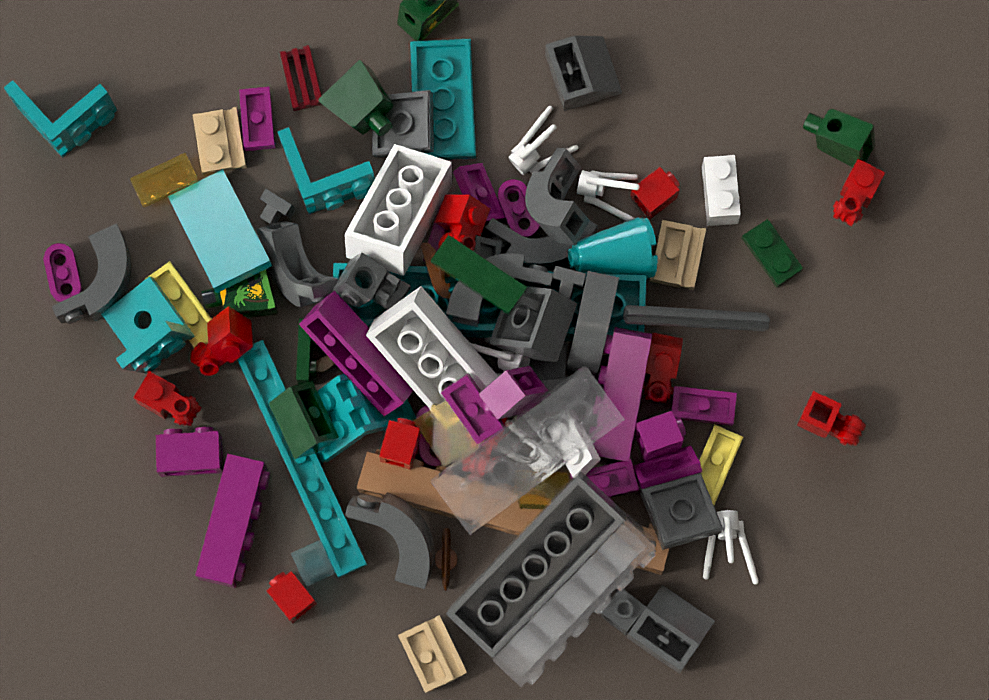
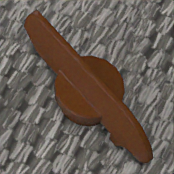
[421,242,451,299]
[434,528,458,591]

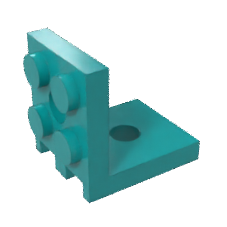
[4,80,117,158]
[278,127,375,214]
[102,276,195,374]
[316,374,416,463]

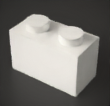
[702,155,741,226]

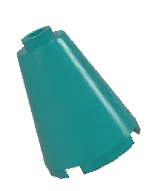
[568,217,658,279]

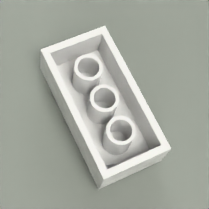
[345,144,452,276]
[366,286,498,429]

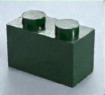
[269,381,339,459]

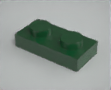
[742,219,803,288]
[296,318,318,385]

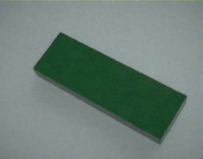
[430,235,527,315]

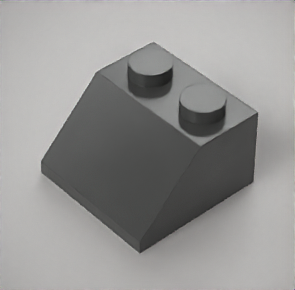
[489,287,577,362]

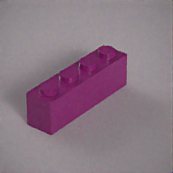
[299,291,413,416]
[589,327,652,462]
[195,453,270,588]

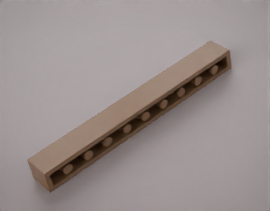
[357,449,669,575]

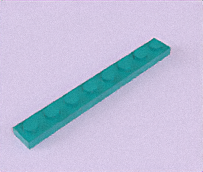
[237,340,367,578]

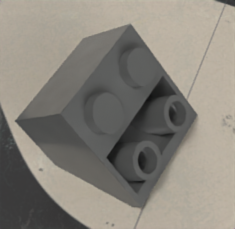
[545,35,622,111]
[627,585,715,674]

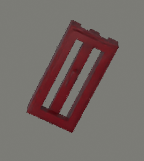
[280,45,323,111]

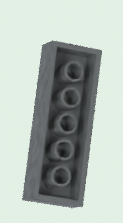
[446,471,627,658]

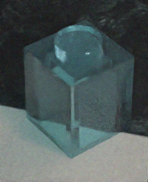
[291,540,336,586]

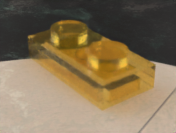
[130,153,199,208]

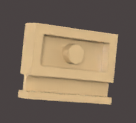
[193,107,247,176]
[650,220,706,290]
[398,615,467,693]

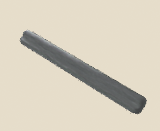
[623,305,770,331]

